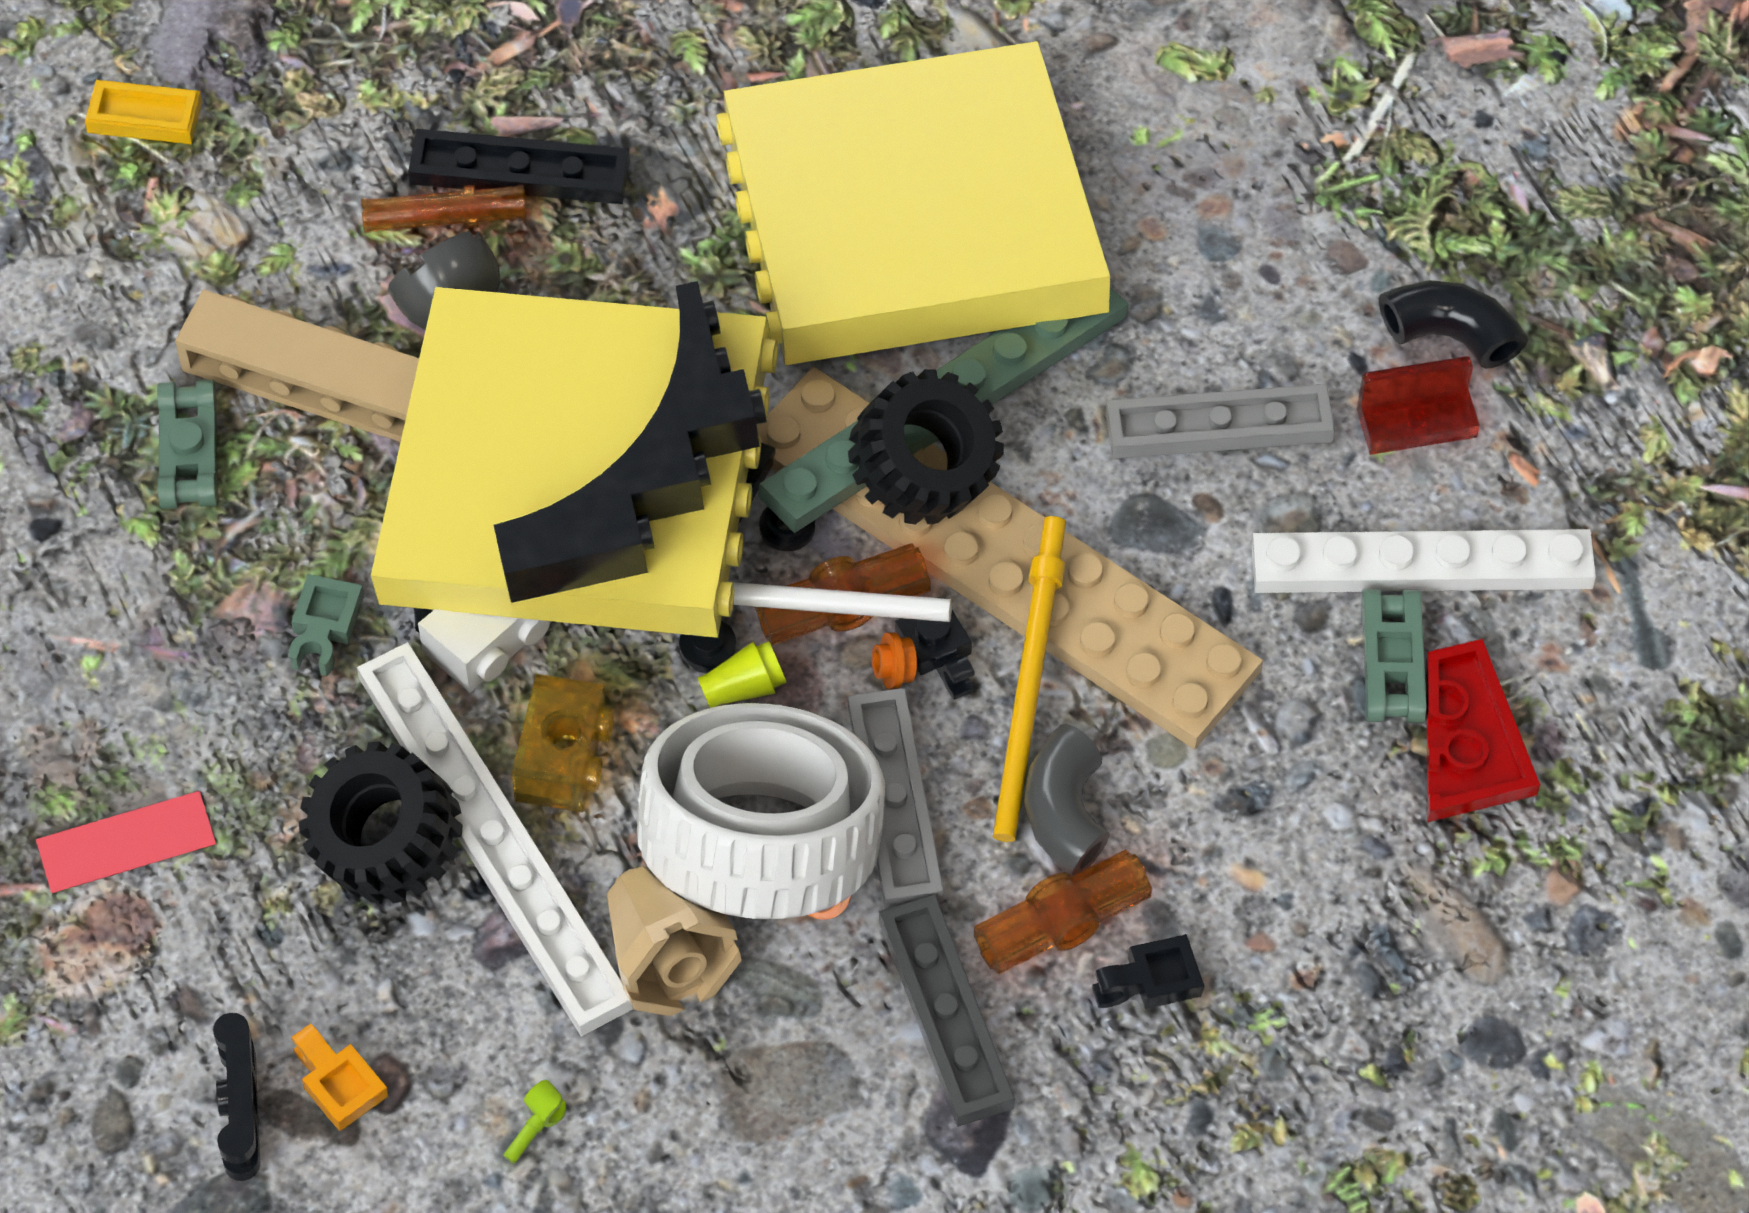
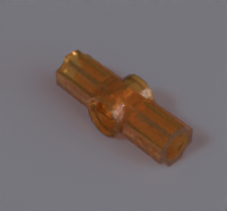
[755,543,931,645]
[973,849,1152,975]

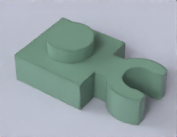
[289,574,364,676]

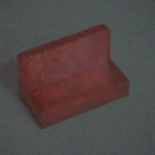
[1356,356,1480,455]

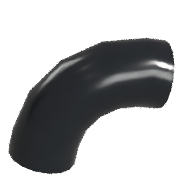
[1378,280,1528,369]

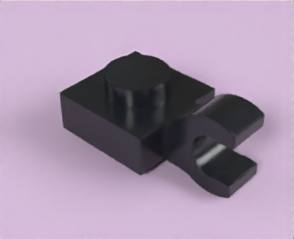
[895,610,975,700]
[1092,934,1204,1009]

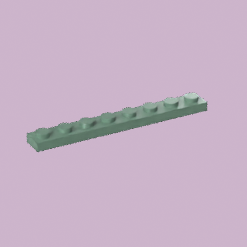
[758,287,1129,533]

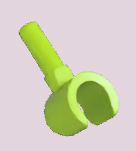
[503,1080,566,1164]

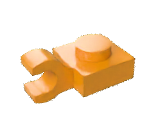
[291,1023,388,1132]

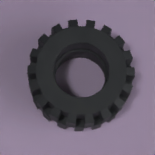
[848,369,1004,525]
[299,742,463,904]

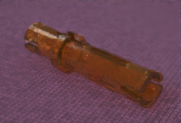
[361,184,527,233]

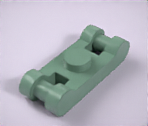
[157,379,218,509]
[1361,589,1426,723]

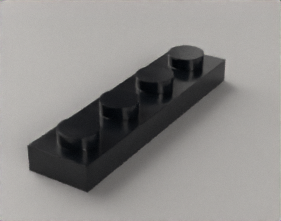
[408,129,630,204]

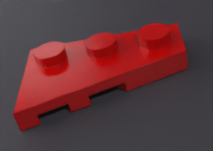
[1426,639,1540,823]

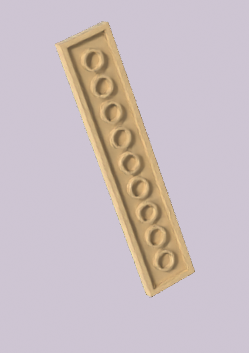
[757,366,1263,750]

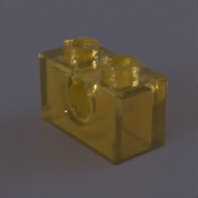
[511,674,614,812]

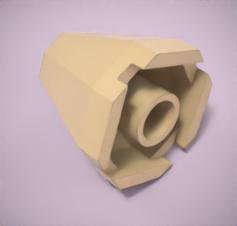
[607,866,742,1016]

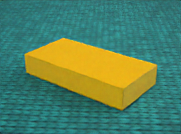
[85,79,203,145]

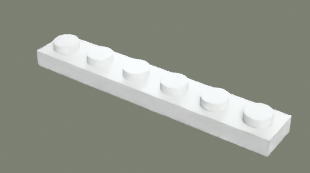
[1251,529,1596,593]

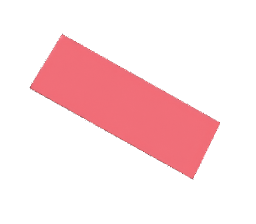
[36,791,216,894]

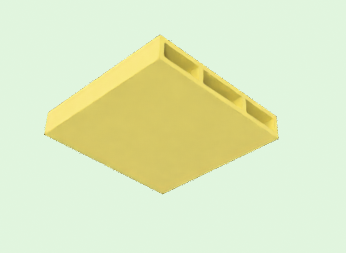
[716,41,1110,366]
[371,287,778,638]

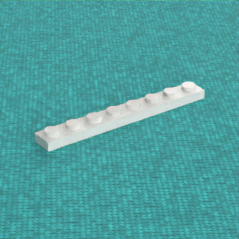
[357,642,633,1037]

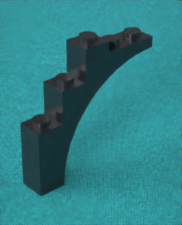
[494,281,767,603]

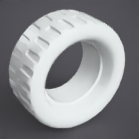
[637,703,885,919]

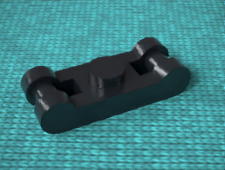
[213,1012,261,1181]

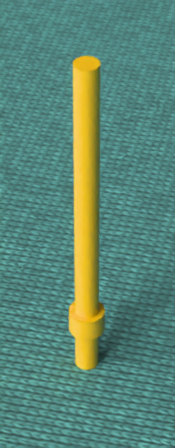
[992,516,1067,842]

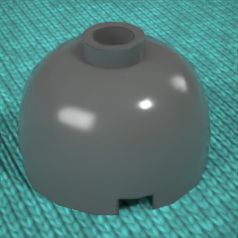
[388,231,500,330]

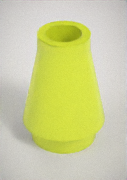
[697,641,787,708]

